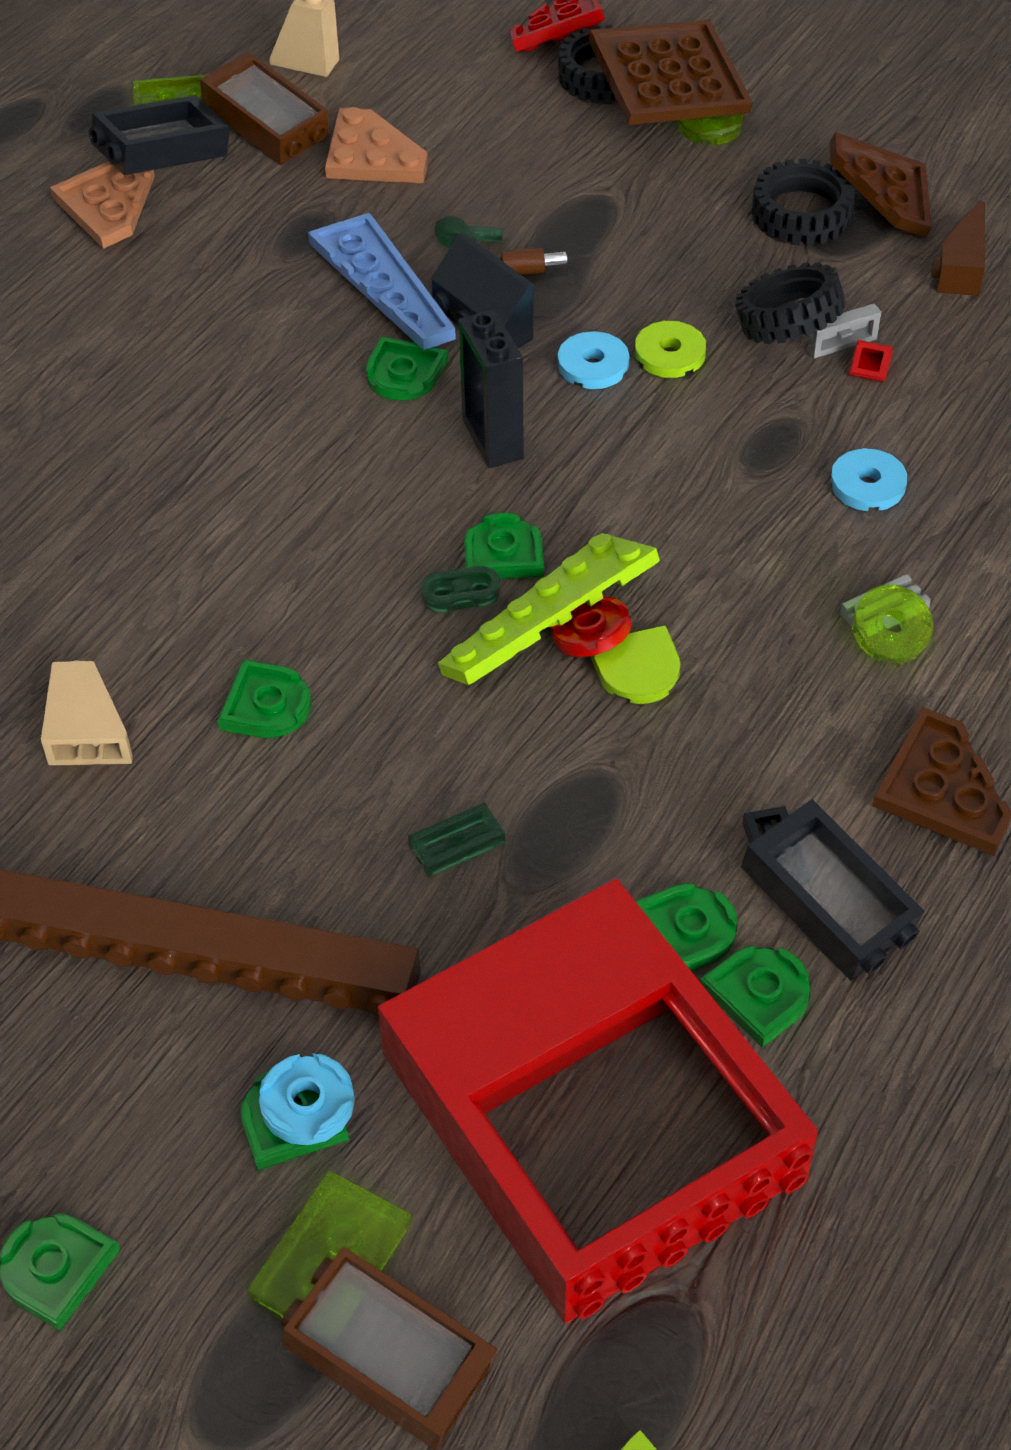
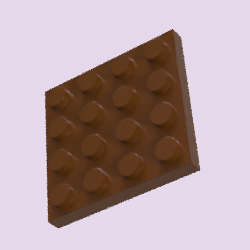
[589,20,753,125]

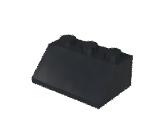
[431,232,533,349]

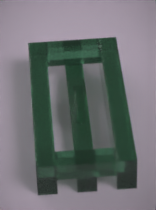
[408,802,505,877]

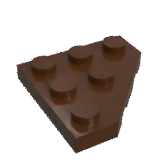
[829,132,932,238]
[873,707,1011,856]

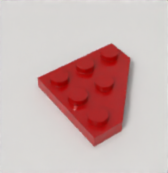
[509,0,605,52]

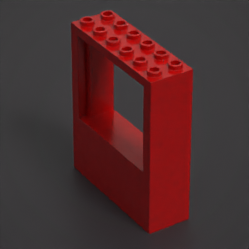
[378,878,818,1324]

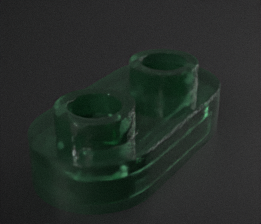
[421,566,500,612]

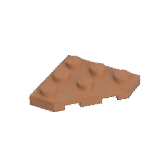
[325,107,428,183]
[50,161,155,249]

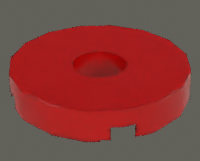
[552,596,632,657]

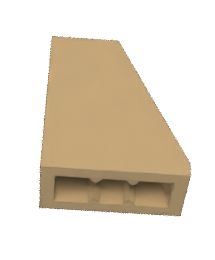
[269,0,339,77]
[41,660,133,766]

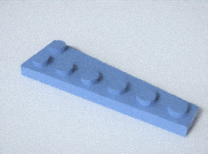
[308,213,456,350]

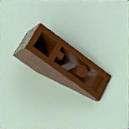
[931,201,985,296]

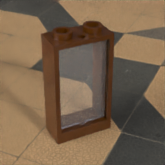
[200,51,328,165]
[280,1246,497,1450]

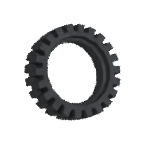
[558,25,621,104]
[752,159,854,246]
[735,263,846,344]

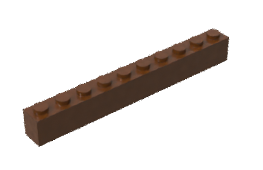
[0,869,421,1016]

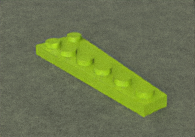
[438,533,660,685]

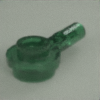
[434,216,503,247]

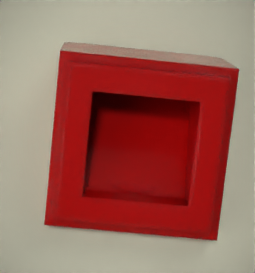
[849,340,893,382]

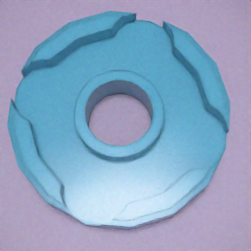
[557,331,630,389]
[831,448,907,511]
[259,1053,355,1145]

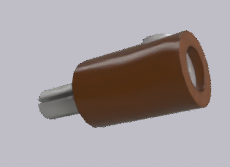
[500,247,567,275]

